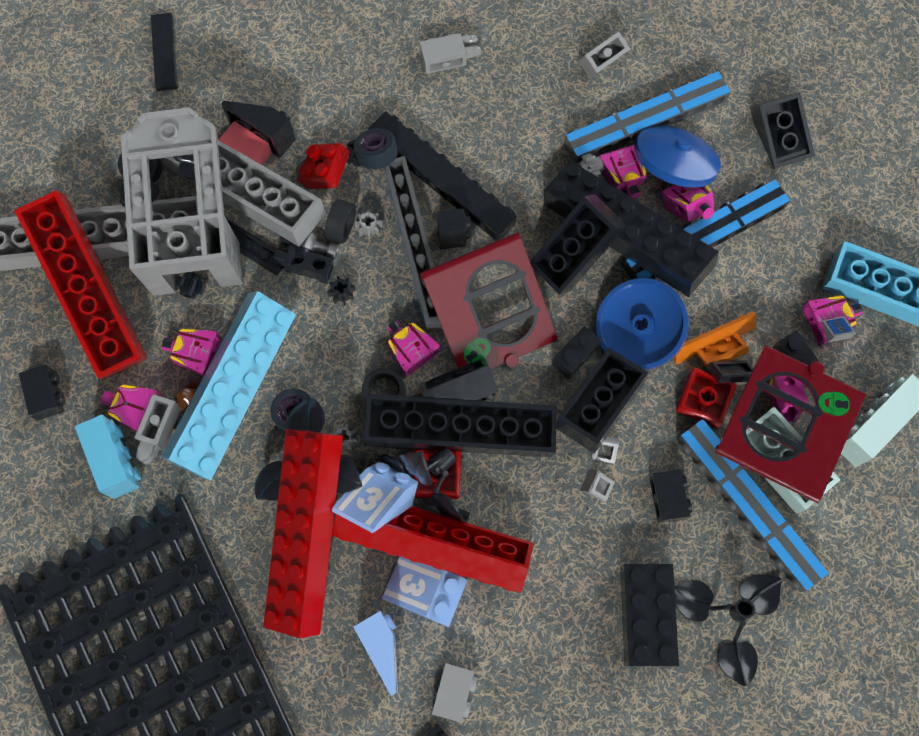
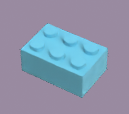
[75,415,141,499]

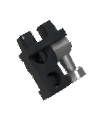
[274,233,340,285]

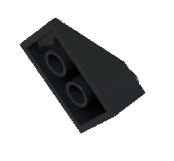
[750,92,815,169]
[221,101,296,158]
[421,357,499,401]

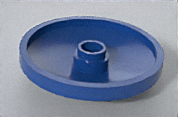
[634,126,721,187]
[596,278,689,370]

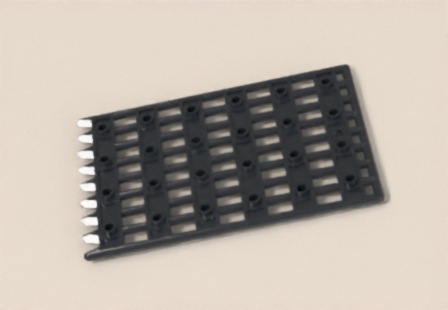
[0,494,295,736]

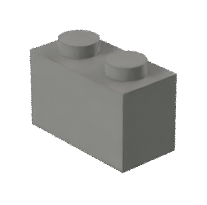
[578,31,630,78]
[432,663,478,723]

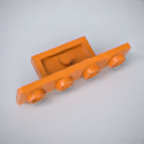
[674,312,756,370]

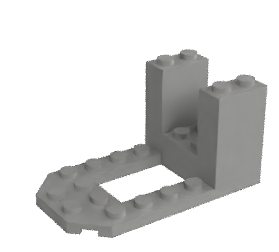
[121,107,243,296]

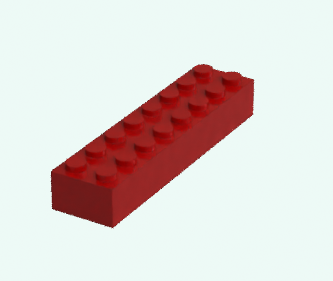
[14,190,148,379]
[263,429,343,638]
[332,507,534,593]

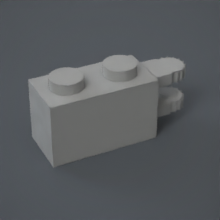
[420,33,481,74]
[135,394,181,465]

